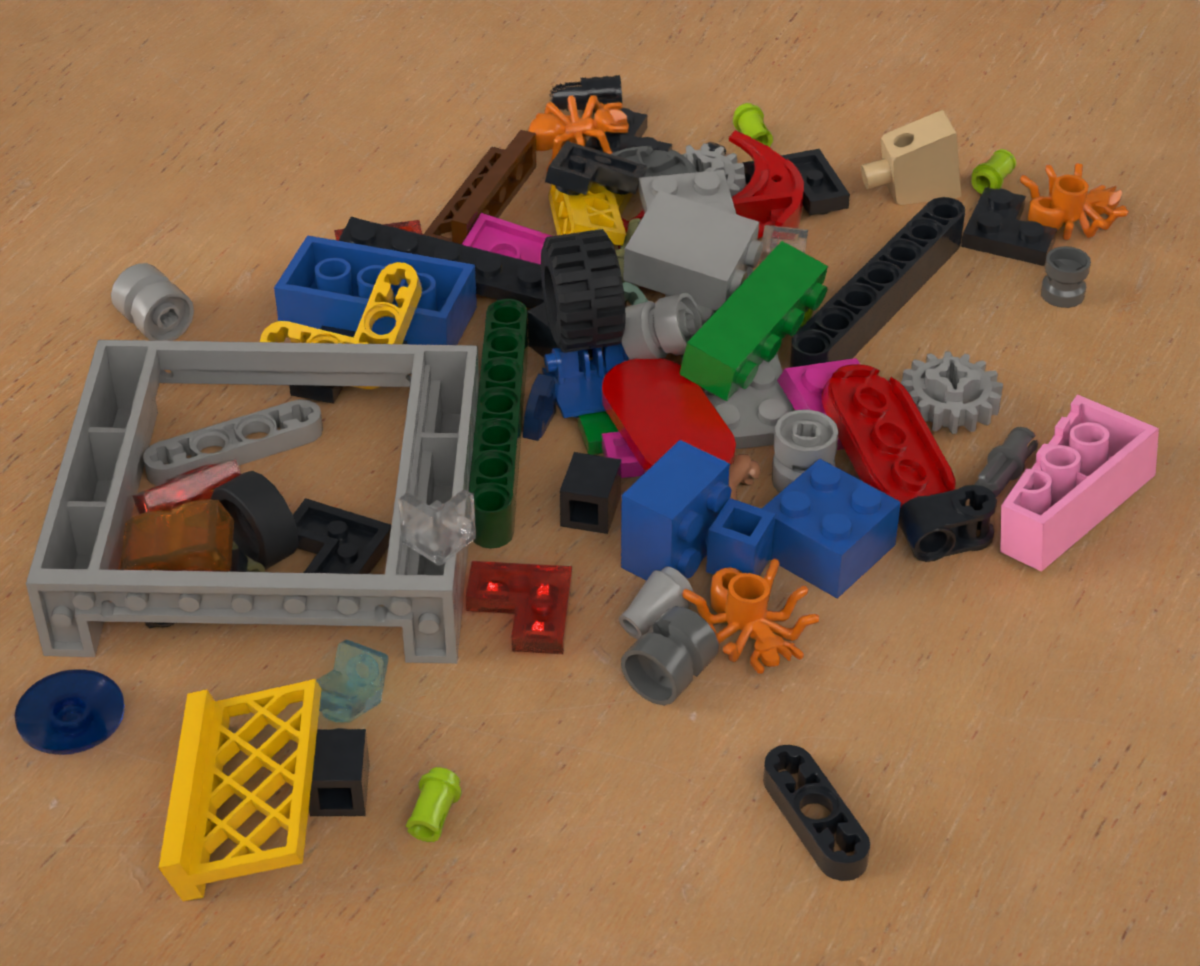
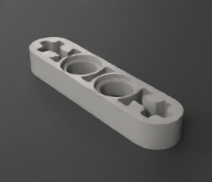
[143,399,323,487]

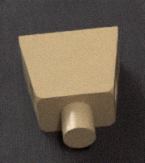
[861,110,961,205]

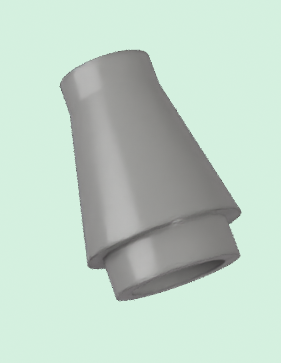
[619,566,693,639]

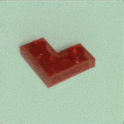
[132,459,241,519]
[466,561,573,654]

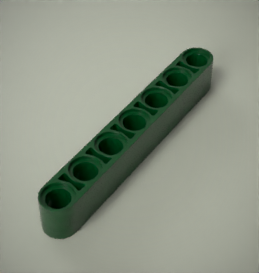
[468,299,528,549]

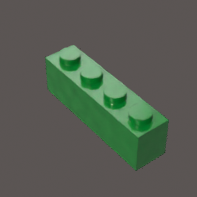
[680,241,828,401]

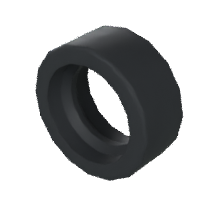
[211,471,299,570]

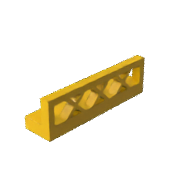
[548,182,626,246]

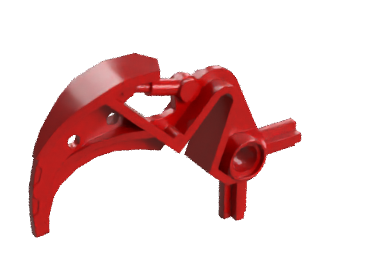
[618,130,804,249]

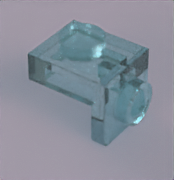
[317,640,389,723]

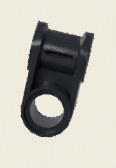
[898,485,997,562]

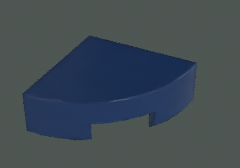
[523,373,556,441]

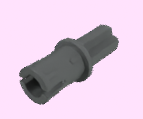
[975,427,1038,497]

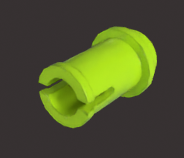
[733,103,773,147]
[971,149,1016,194]
[406,767,462,842]

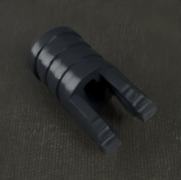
[549,75,622,113]

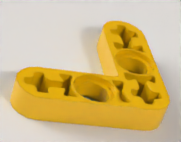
[260,262,422,390]

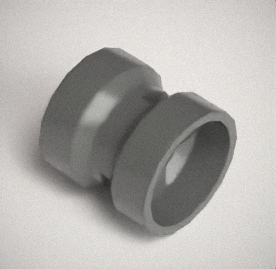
[1041,246,1091,308]

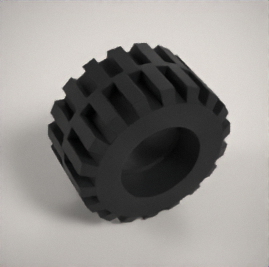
[541,229,626,353]

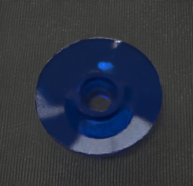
[15,669,125,755]

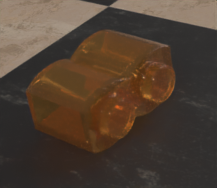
[120,499,234,572]

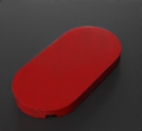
[602,358,736,472]
[822,364,956,508]

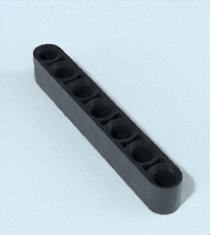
[790,197,965,368]

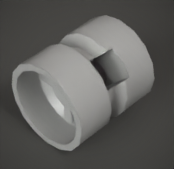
[111,263,194,341]
[621,293,704,359]
[772,410,838,493]

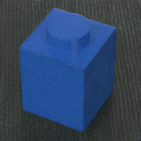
[706,498,776,576]

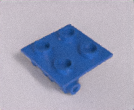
[542,343,630,418]

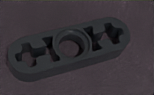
[763,745,870,881]

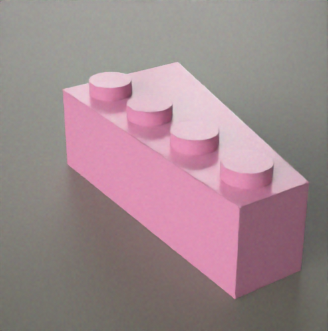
[1000,395,1159,572]

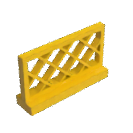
[158,679,322,902]

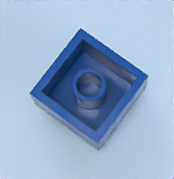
[621,440,732,580]
[761,459,901,599]

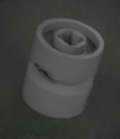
[621,606,719,705]

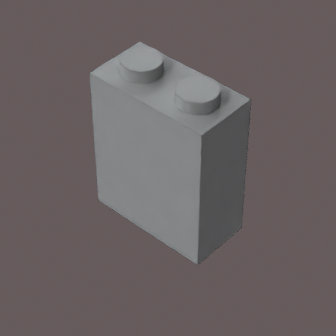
[623,190,763,311]

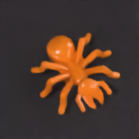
[528,95,629,171]
[1020,163,1129,240]
[682,559,819,674]

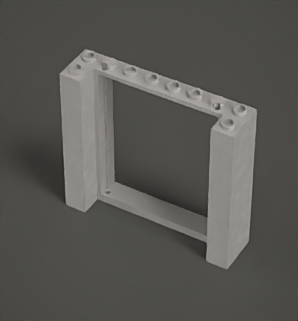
[26,340,479,664]

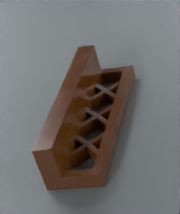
[423,130,536,244]

